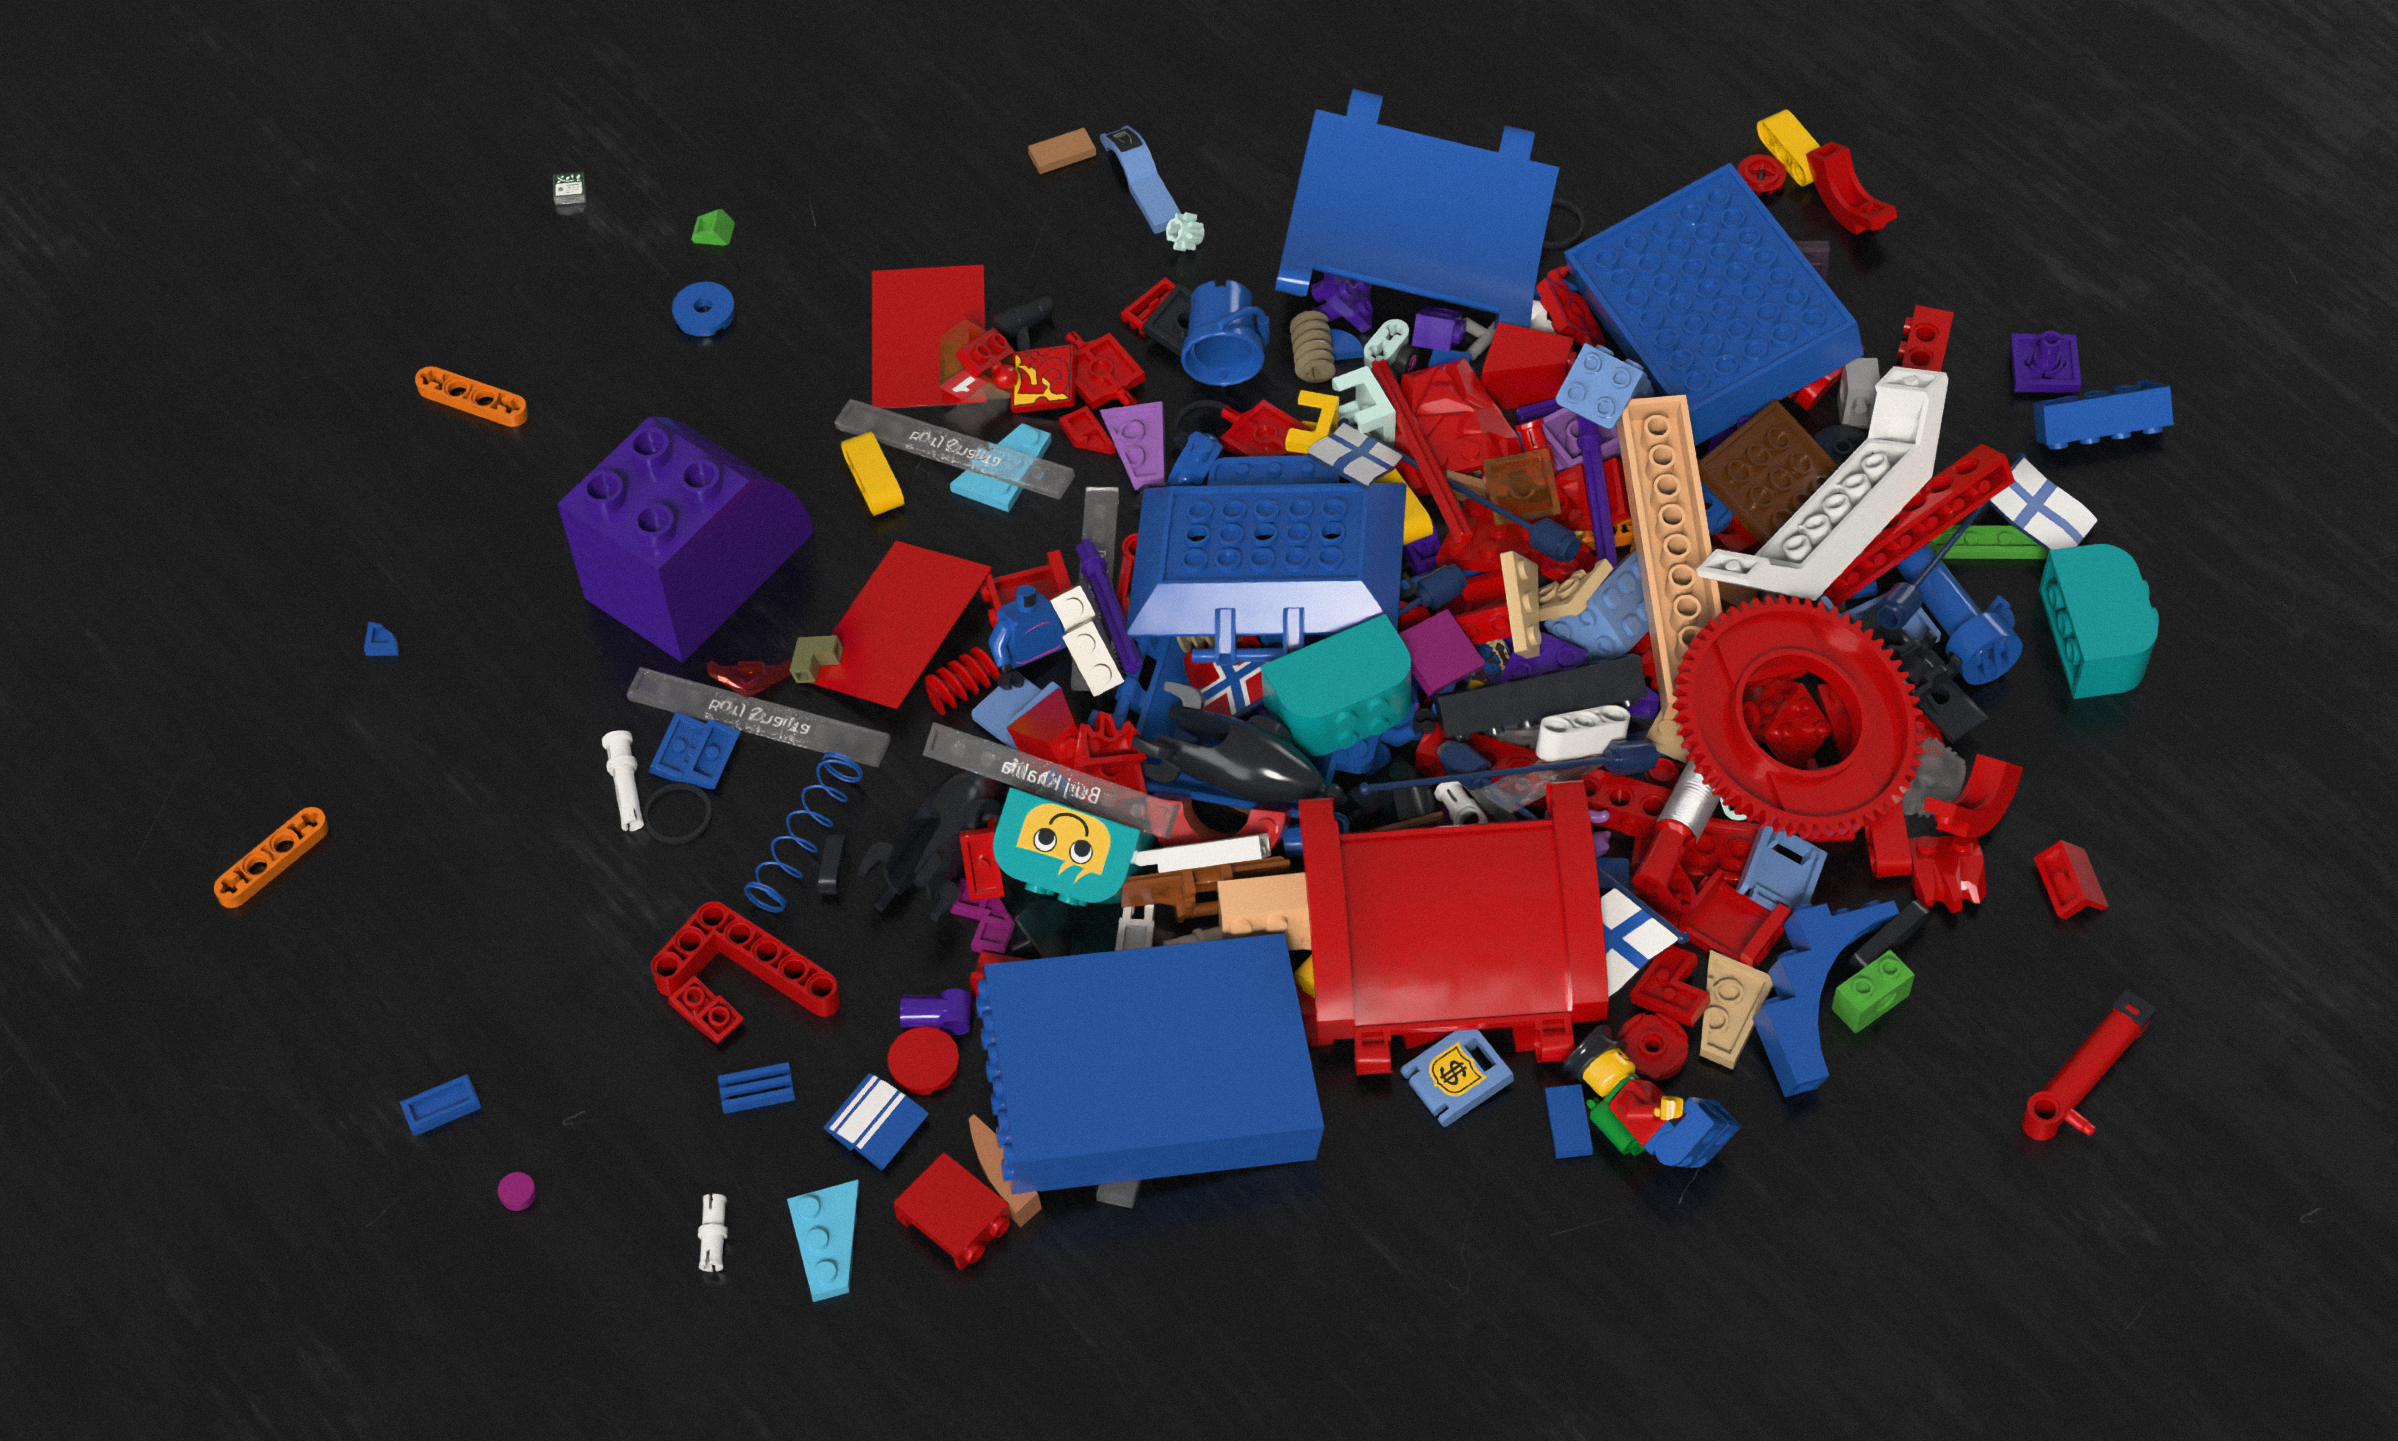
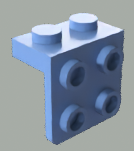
[972,677,1062,754]

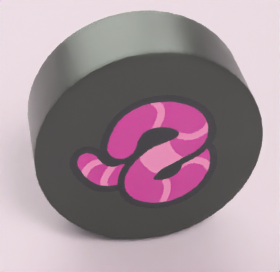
[1394,344,1420,376]

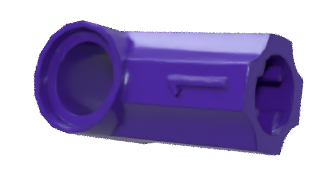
[900,989,972,1035]

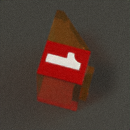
[939,319,1013,400]
[1480,448,1561,526]

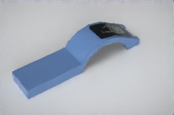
[1100,125,1181,234]

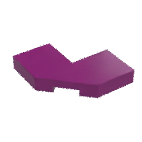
[950,878,1016,956]

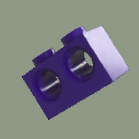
[1412,305,1467,352]

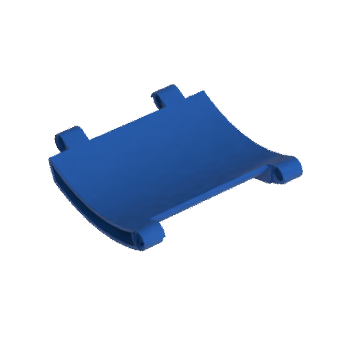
[1275,89,1560,330]

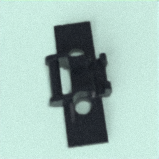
[1852,608,1989,744]

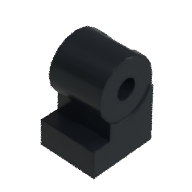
[1380,785,1437,823]

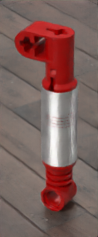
[1632,701,1760,915]

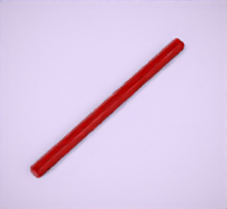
[1371,359,1474,546]

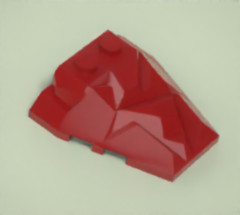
[1394,358,1526,497]

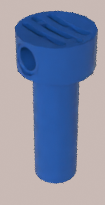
[1897,544,2023,685]

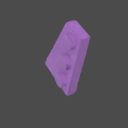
[1100,401,1167,490]

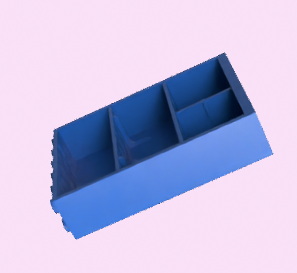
[976,933,1325,1195]

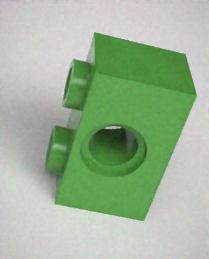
[1832,950,1915,1034]

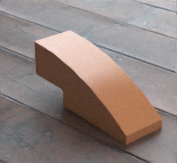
[969,1114,1042,1227]

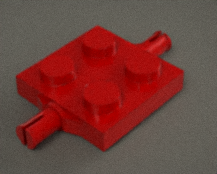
[1536,270,1606,348]
[1066,331,1146,410]
[1220,400,1311,457]

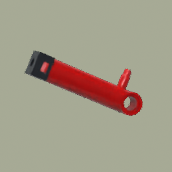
[2022,988,2157,1141]

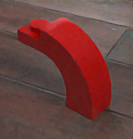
[1806,141,1898,235]
[1923,754,2023,838]

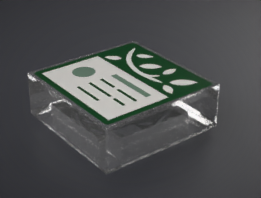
[553,172,586,205]

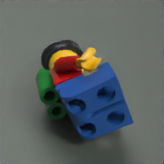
[1562,1024,1742,1168]

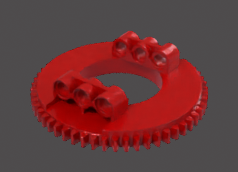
[1672,595,1925,840]

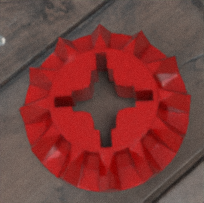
[1737,154,1787,196]

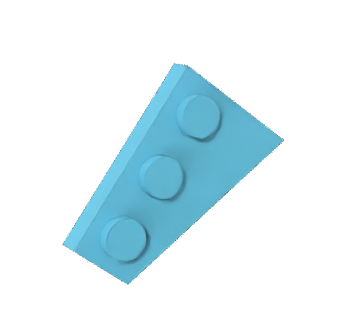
[950,423,1052,512]
[787,1180,860,1302]

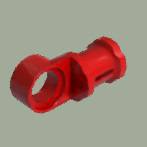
[1515,418,1557,486]

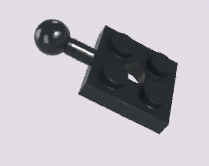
[1142,283,1193,357]

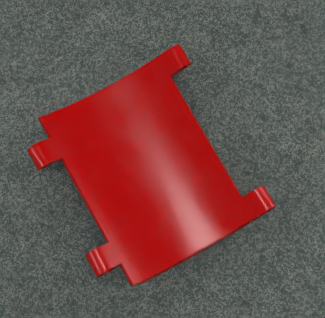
[1298,780,1609,1075]

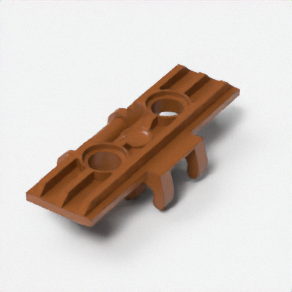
[1121,856,1290,923]

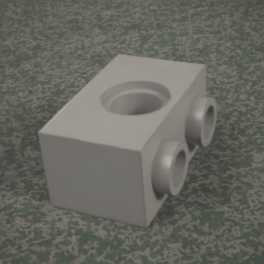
[1837,357,1880,429]

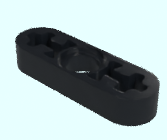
[1848,899,1932,973]

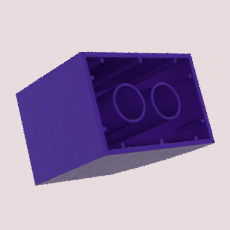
[557,416,813,663]

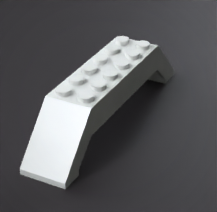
[1696,366,1949,601]

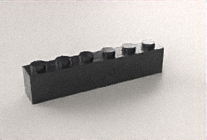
[1433,654,1648,742]

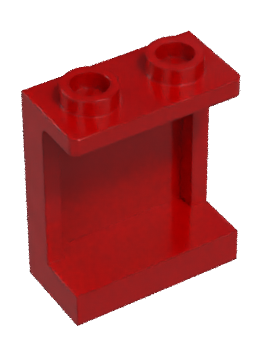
[980,550,1072,629]
[1453,570,1512,646]
[1677,868,1791,969]
[893,1152,1011,1270]

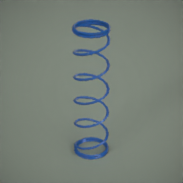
[744,751,863,913]

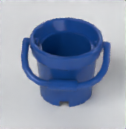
[1180,280,1270,387]

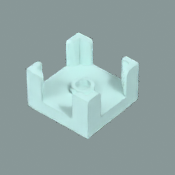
[1332,365,1396,448]

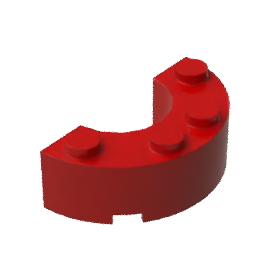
[1148,792,1293,851]

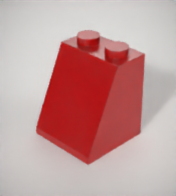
[1481,322,1578,411]
[1007,688,1080,798]

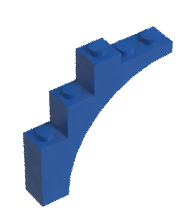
[1752,900,1899,1097]

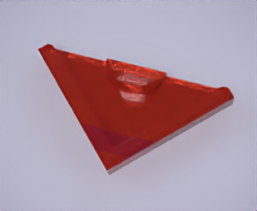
[707,660,792,699]

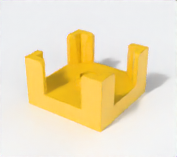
[1285,390,1339,454]

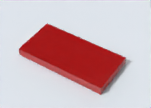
[1630,815,1776,889]

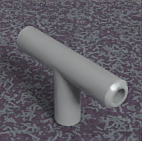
[1462,317,1496,360]

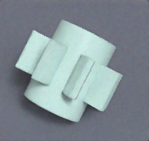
[1166,212,1204,251]

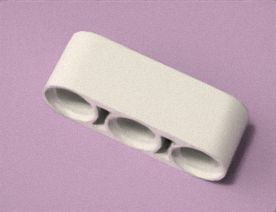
[1535,705,1630,763]

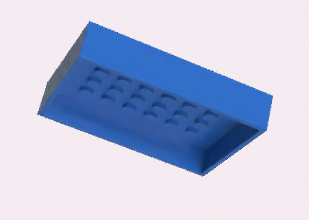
[1564,163,1864,446]

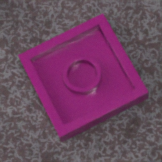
[1399,609,1486,697]

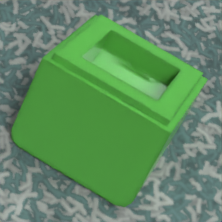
[691,209,735,245]

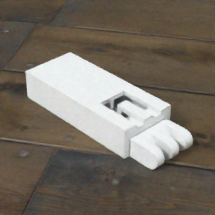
[1135,833,1271,873]

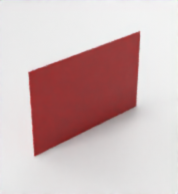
[872,265,987,409]
[810,541,992,709]

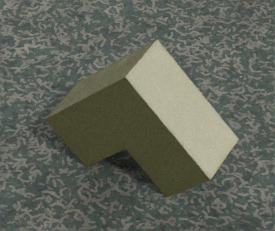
[790,635,844,683]

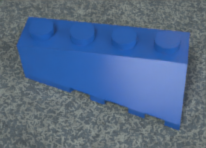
[2033,380,2174,449]

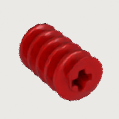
[925,647,1000,715]

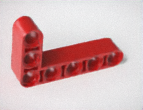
[651,901,841,1017]

